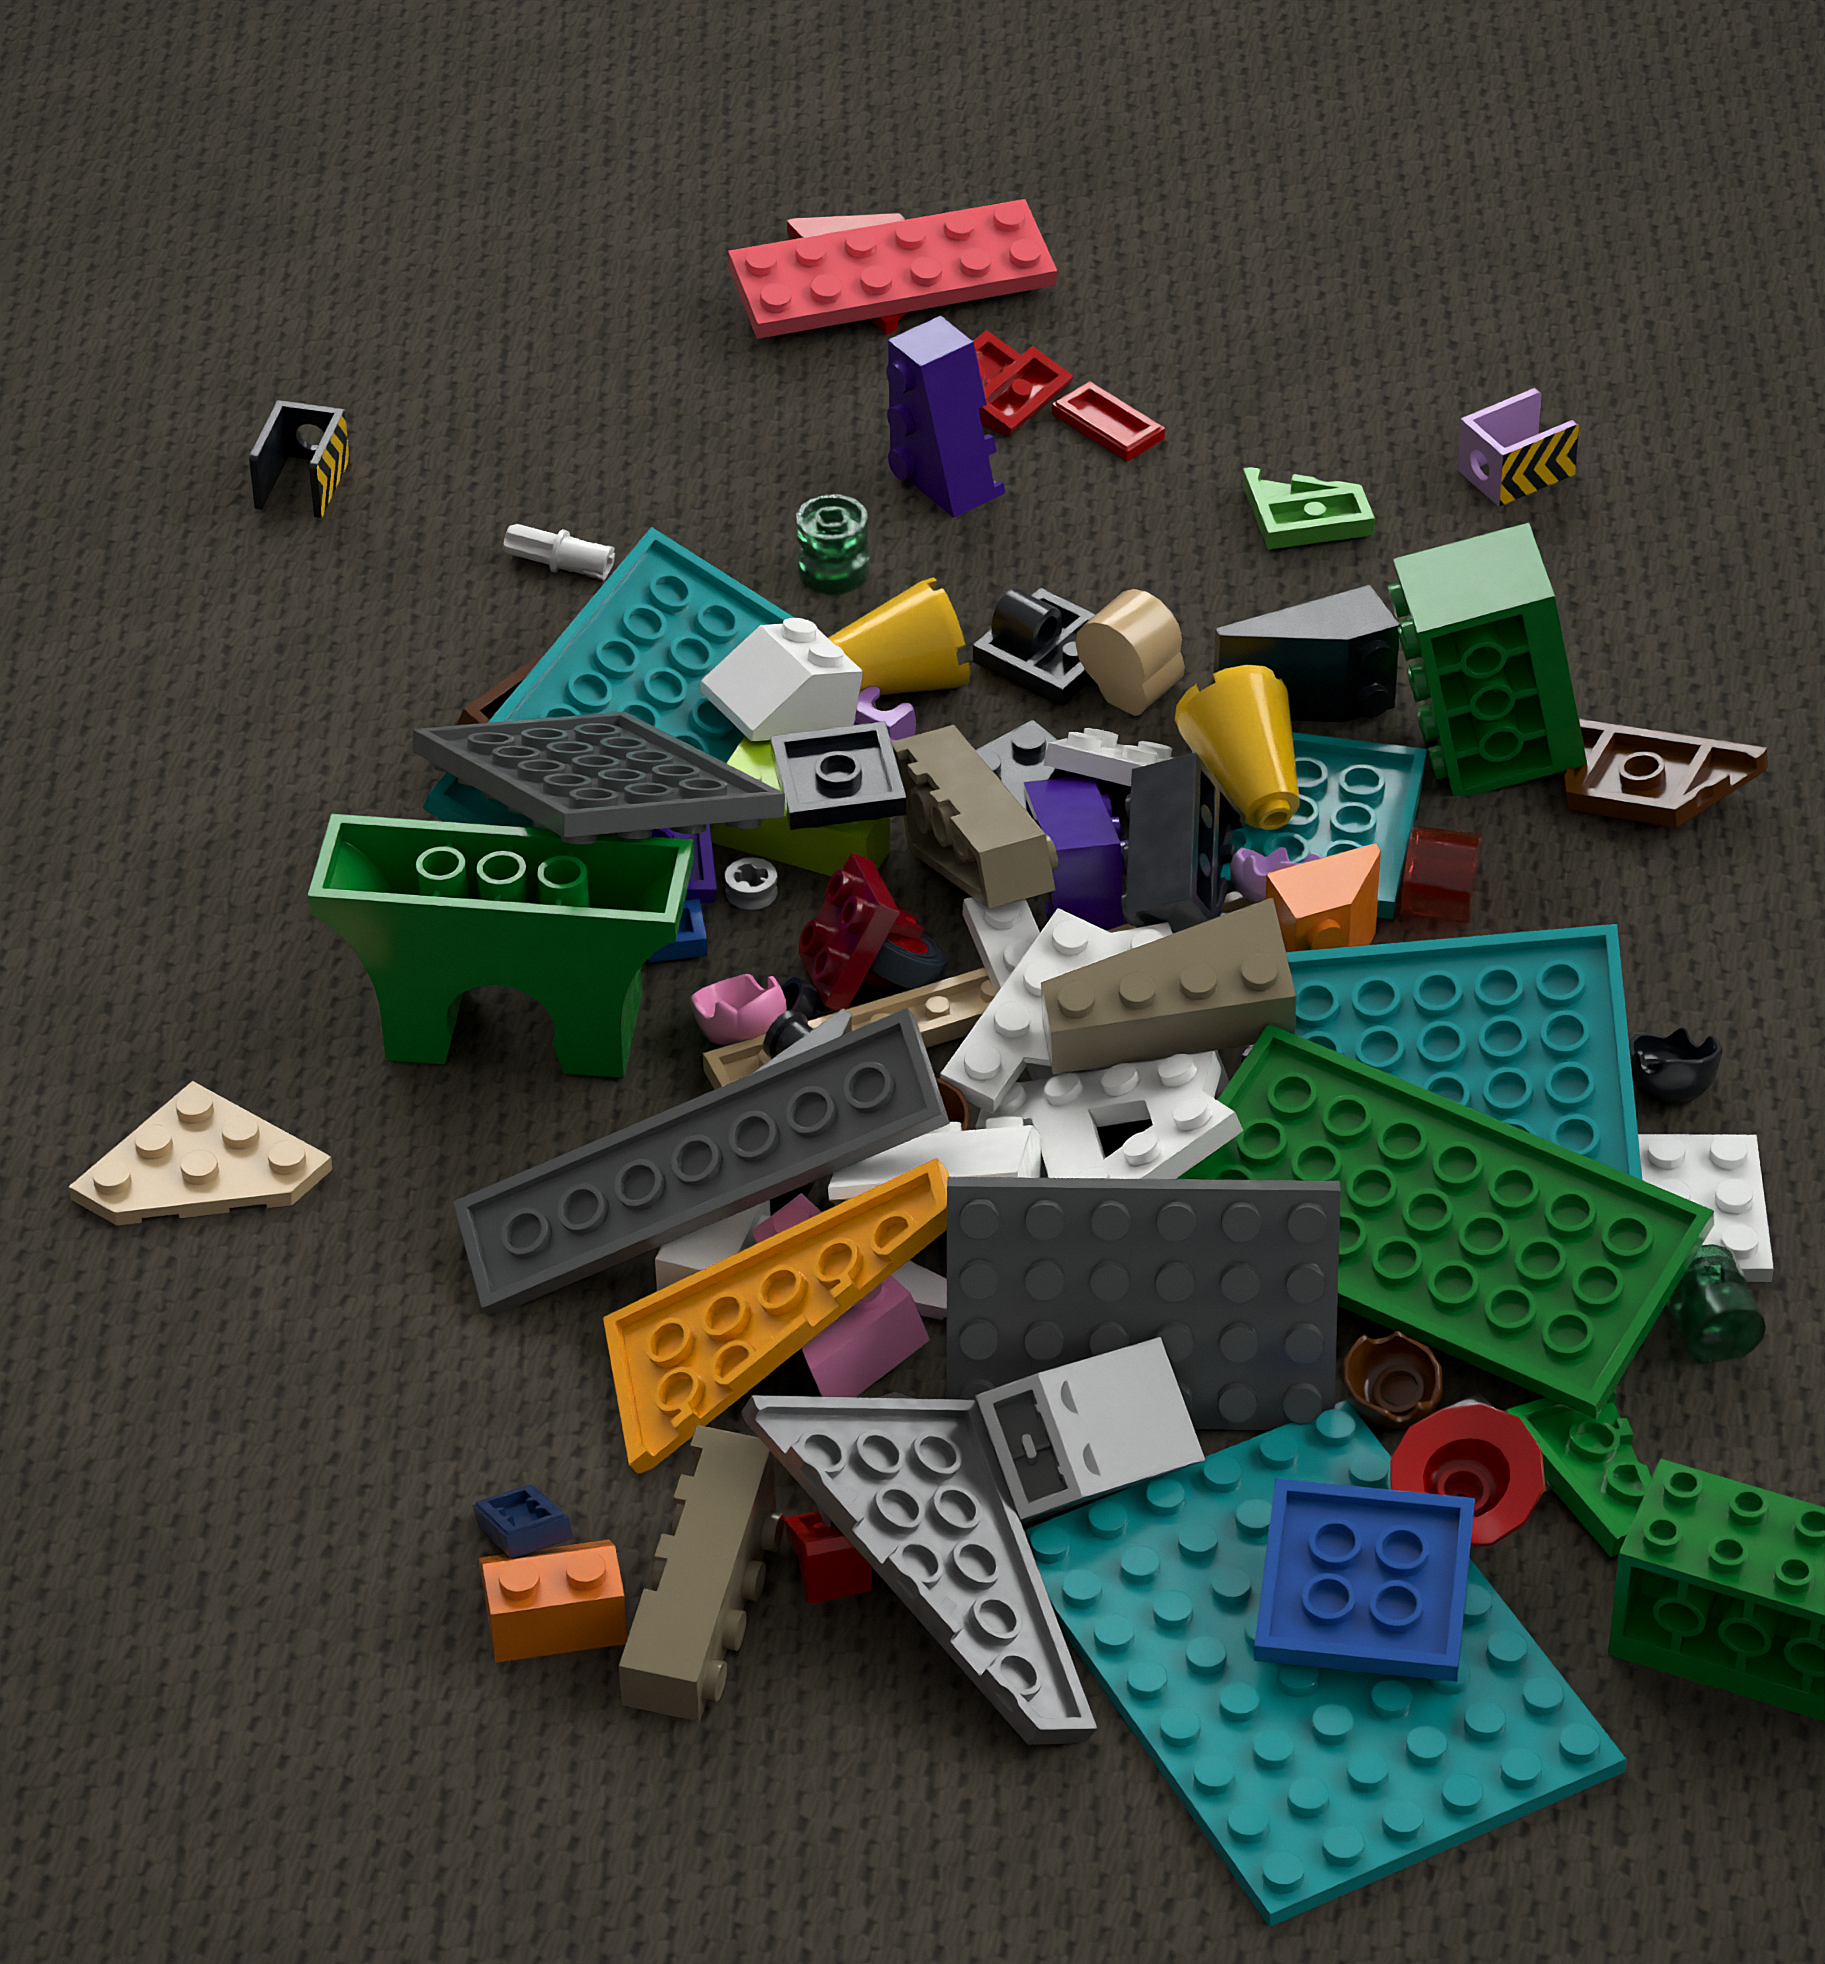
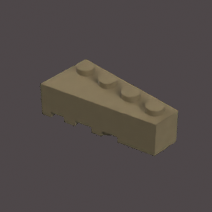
[891,725,1058,909]
[1041,897,1296,1074]
[619,1425,785,1722]

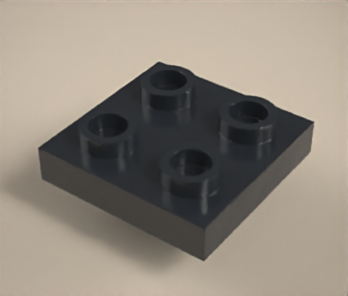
[973,588,1096,706]

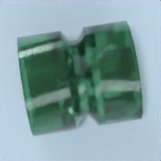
[796,494,869,595]
[1666,1244,1766,1364]

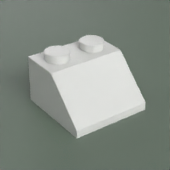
[700,618,863,741]

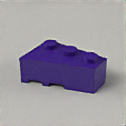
[886,316,1006,518]
[1023,776,1128,931]

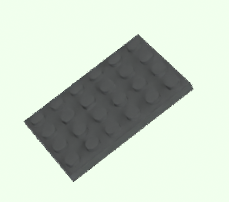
[413,712,785,844]
[946,1177,1341,1430]

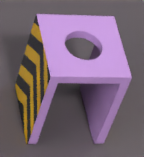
[1457,388,1579,507]

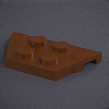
[1563,719,1768,828]

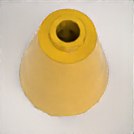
[828,577,970,695]
[1175,665,1300,830]

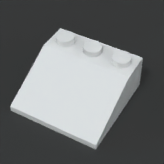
[828,1116,1043,1205]

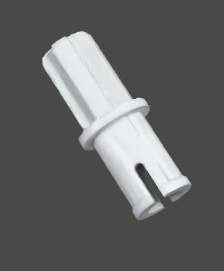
[504,524,615,581]

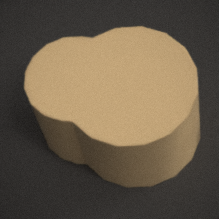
[1075,589,1185,716]

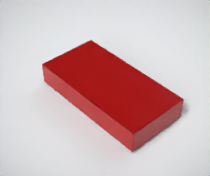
[1052,381,1165,462]

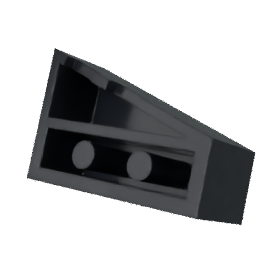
[1121,752,1246,934]

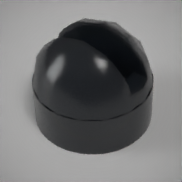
[781,977,826,1021]

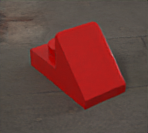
[784,1511,872,1604]

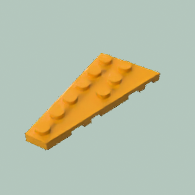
[603,1158,950,1474]

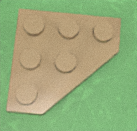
[69,1081,332,1225]

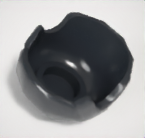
[1629,1027,1723,1102]

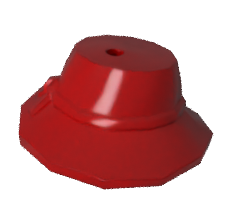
[1390,1403,1546,1547]

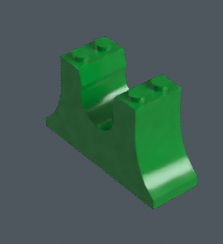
[308,814,694,1078]

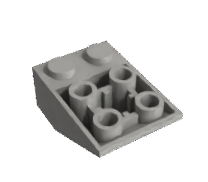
[976,1337,1205,1525]

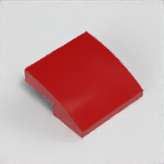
[973,330,1073,436]

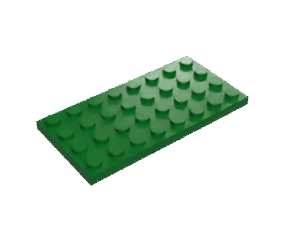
[1176,1023,1714,1419]

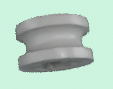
[725,857,778,910]

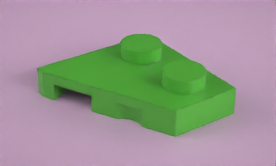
[1242,467,1375,550]

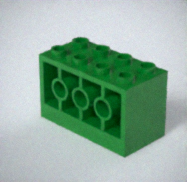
[1388,522,1587,797]
[1608,1458,1825,1721]

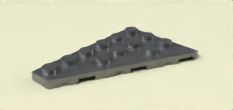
[742,1395,1097,1745]

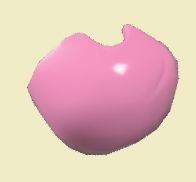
[690,974,787,1046]

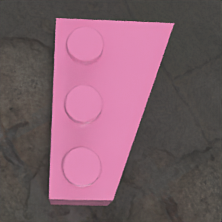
[752,1193,930,1397]

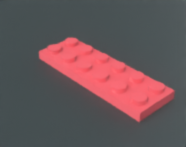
[727,199,1057,339]

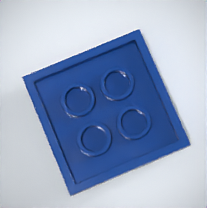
[1254,1478,1475,1682]

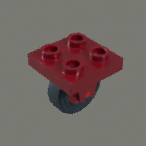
[798,852,947,1011]

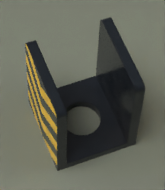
[249,400,350,518]

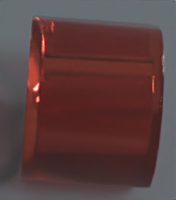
[1402,826,1483,924]

